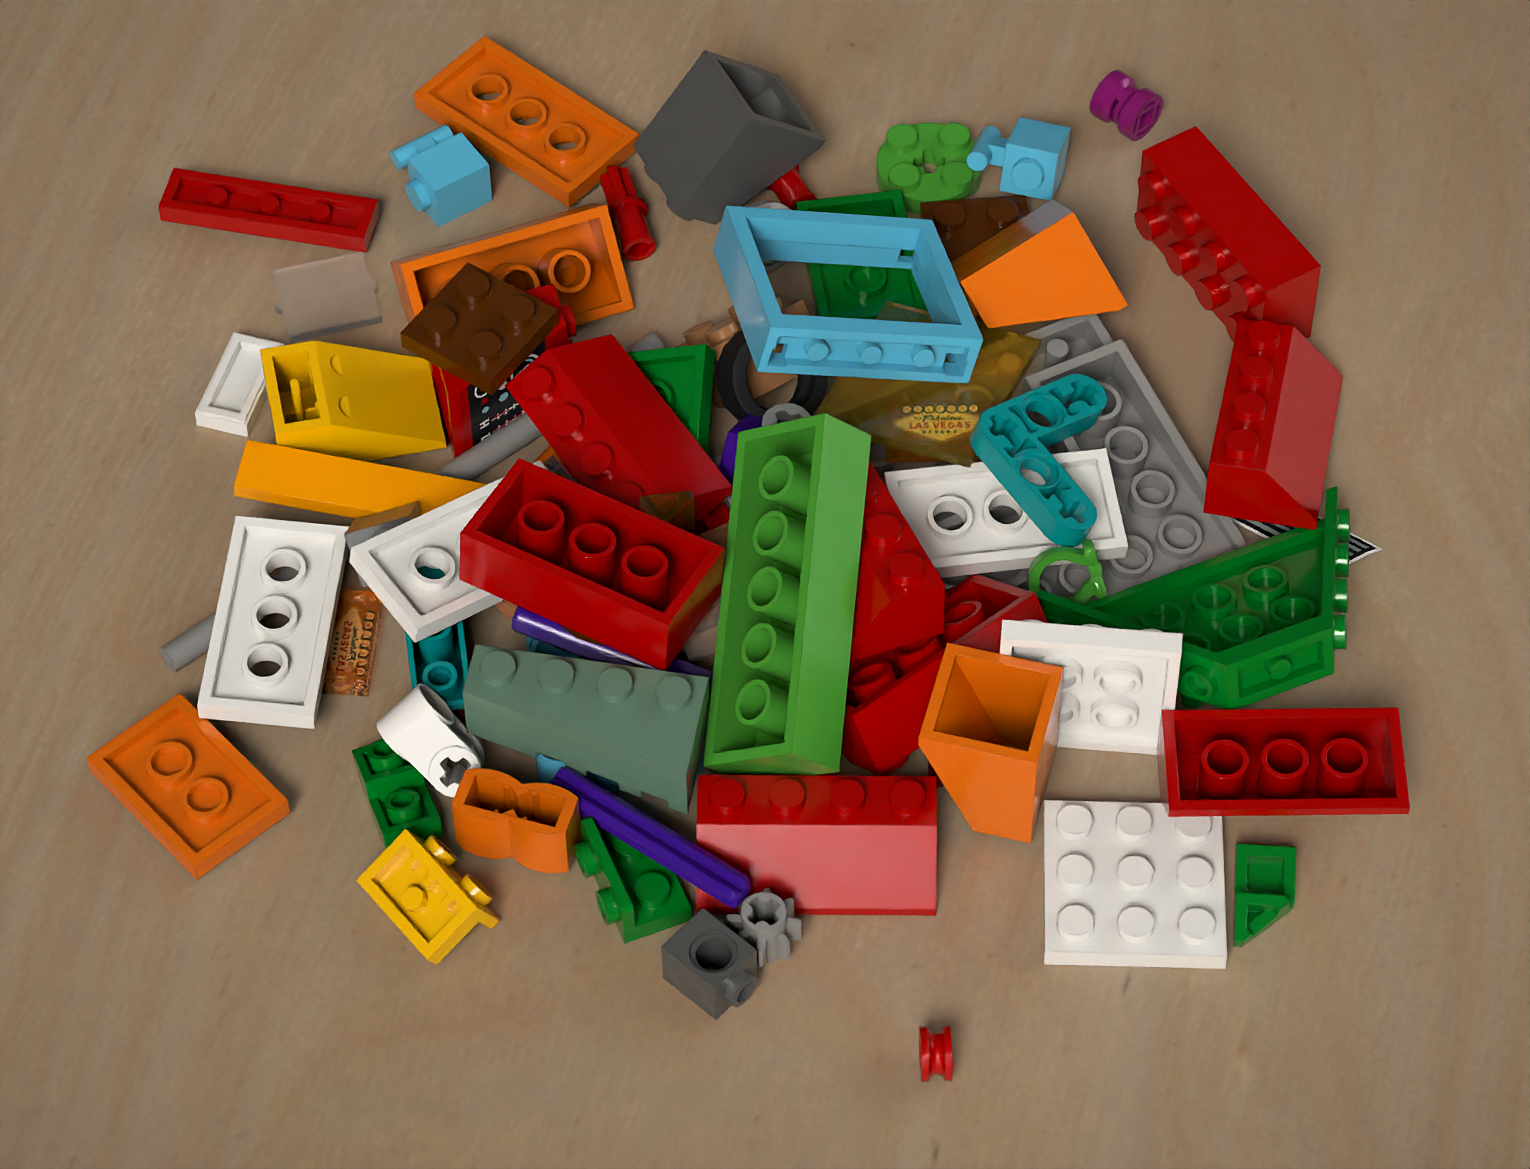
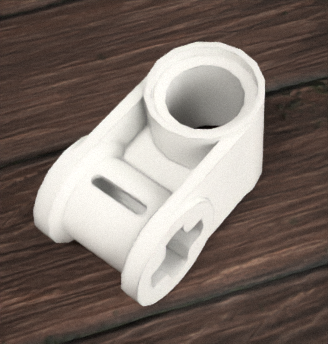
[376,683,486,797]

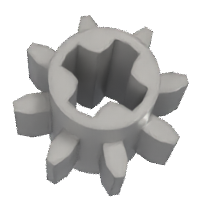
[726,888,802,967]

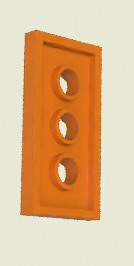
[414,36,639,208]

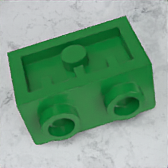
[574,816,692,944]

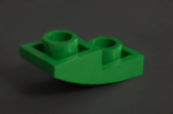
[352,739,444,849]

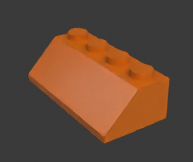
[390,203,635,365]

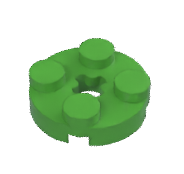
[876,123,982,214]

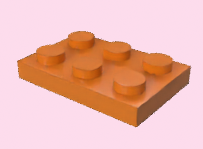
[86,693,290,880]

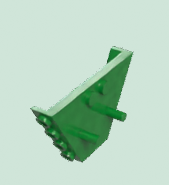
[1035,486,1350,709]

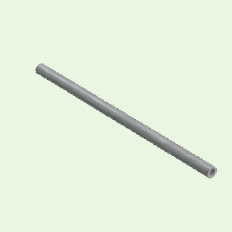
[159,332,665,672]

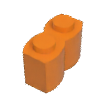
[451,768,581,873]

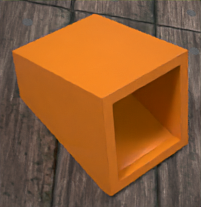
[951,199,1128,328]
[918,643,1064,844]

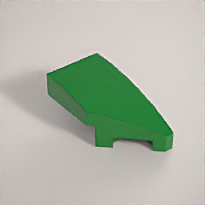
[1233,843,1297,947]

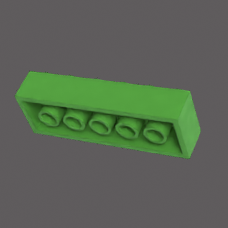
[703,413,871,775]

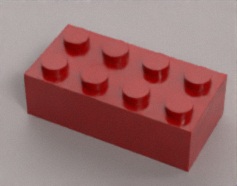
[1134,126,1321,342]
[459,458,725,671]

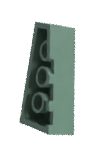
[463,644,709,815]

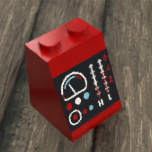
[430,284,576,458]

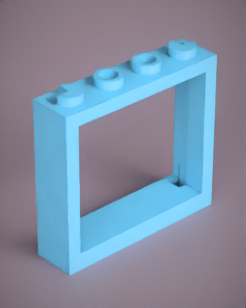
[713,206,983,384]

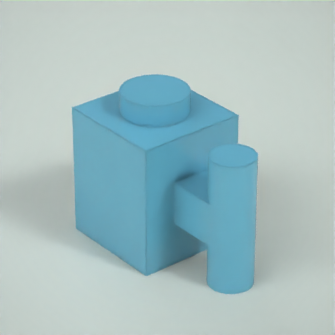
[967,117,1071,201]
[390,125,492,227]

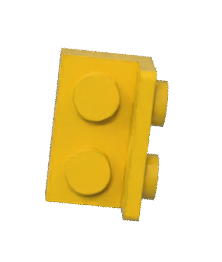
[356,829,500,965]

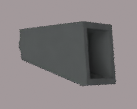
[633,50,825,225]

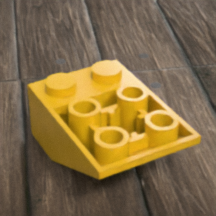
[260,340,447,461]

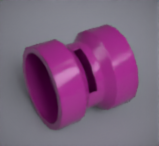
[1090,70,1163,141]

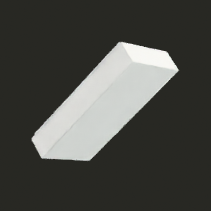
[195,332,285,437]

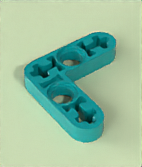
[970,374,1107,547]

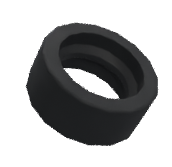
[716,330,828,423]

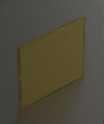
[814,301,1041,468]

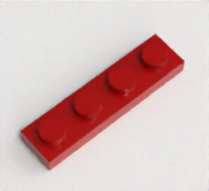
[158,168,380,253]

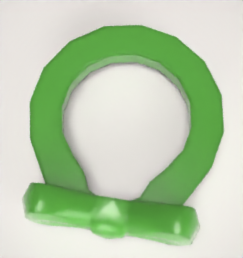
[1027,539,1107,604]

